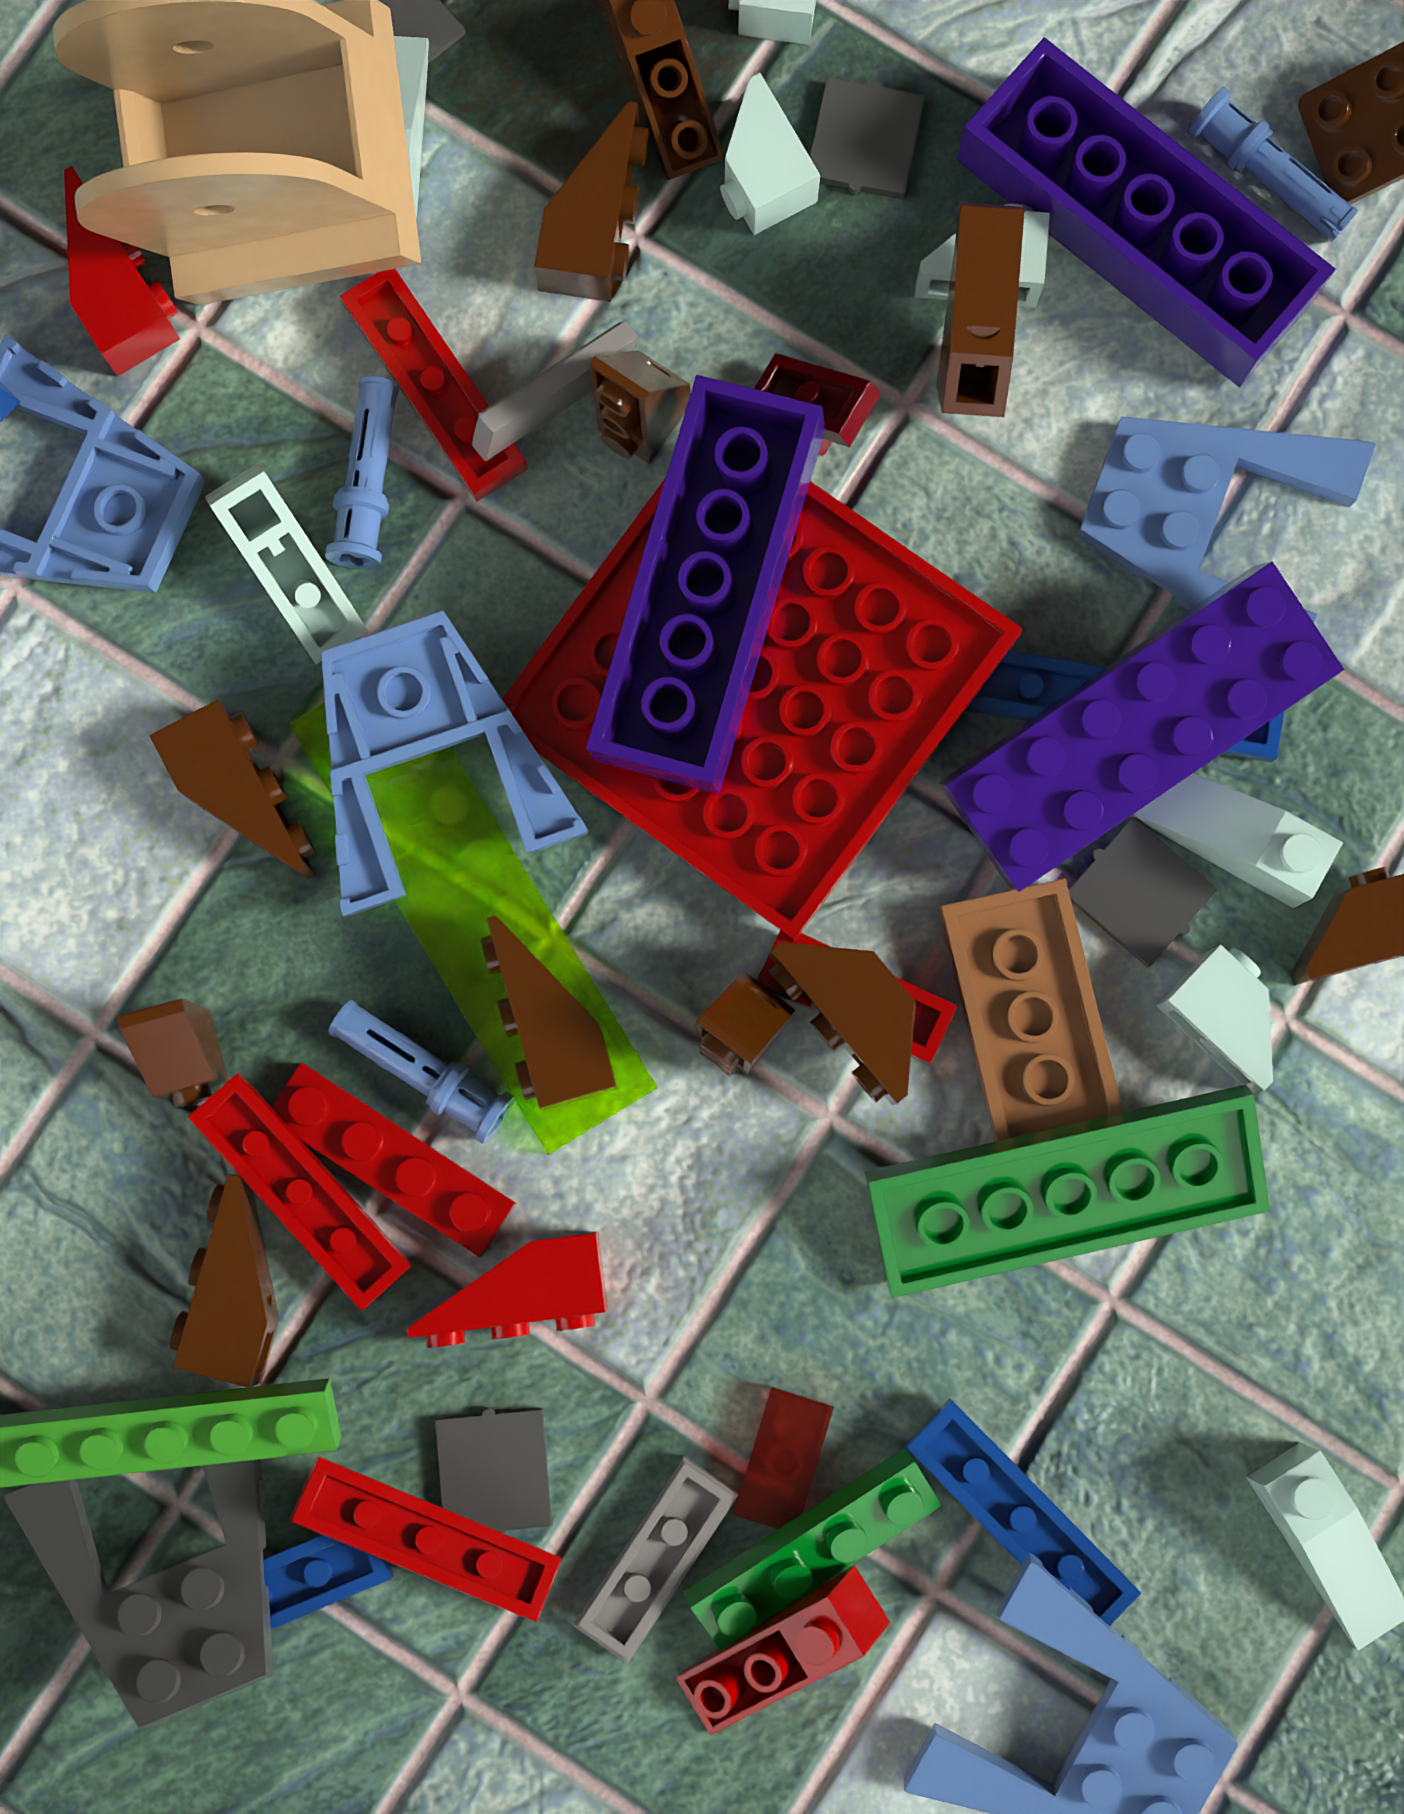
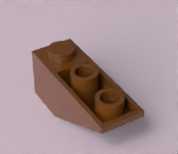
[599,0,725,180]
[534,101,649,302]
[936,202,1025,417]
[589,350,690,464]
[149,699,317,880]
[480,915,618,1111]
[696,971,795,1076]
[170,1174,280,1387]

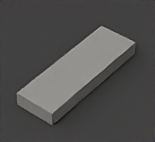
[472,321,639,462]
[573,1455,738,1664]

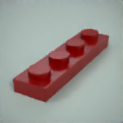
[340,269,528,502]
[272,1062,517,1258]
[187,1073,413,1311]
[289,1457,562,1622]

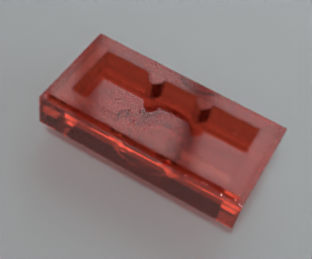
[733,1385,834,1529]

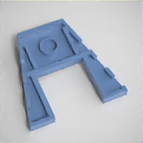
[0,335,206,593]
[1077,416,1376,623]
[321,611,588,917]
[904,1552,1238,1814]

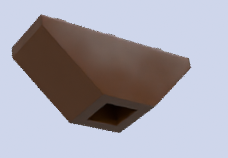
[768,942,916,1106]

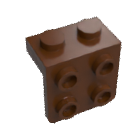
[1298,41,1404,205]

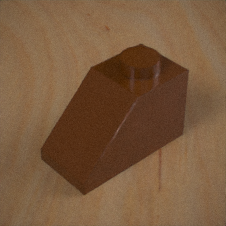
[1290,867,1404,986]
[117,998,228,1108]

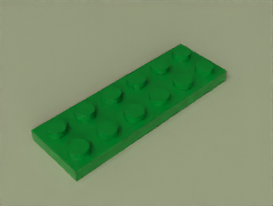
[864,1084,1270,1298]

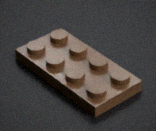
[939,878,1123,1142]

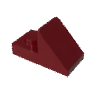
[754,353,881,456]

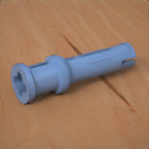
[1187,87,1359,243]
[325,376,399,570]
[328,1000,516,1145]

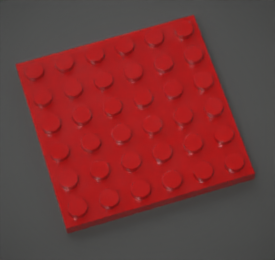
[502,477,1022,941]

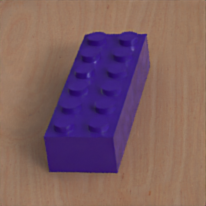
[956,37,1336,388]
[586,374,825,795]
[938,561,1345,892]

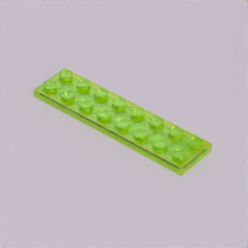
[289,702,658,1156]

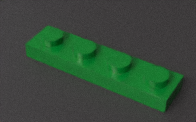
[683,1447,942,1650]

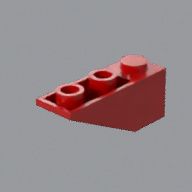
[64,165,180,377]
[407,1232,608,1348]
[675,1565,890,1735]

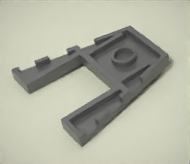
[4,1459,273,1729]

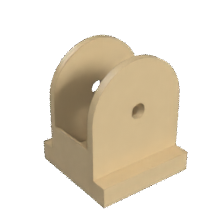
[53,0,421,305]

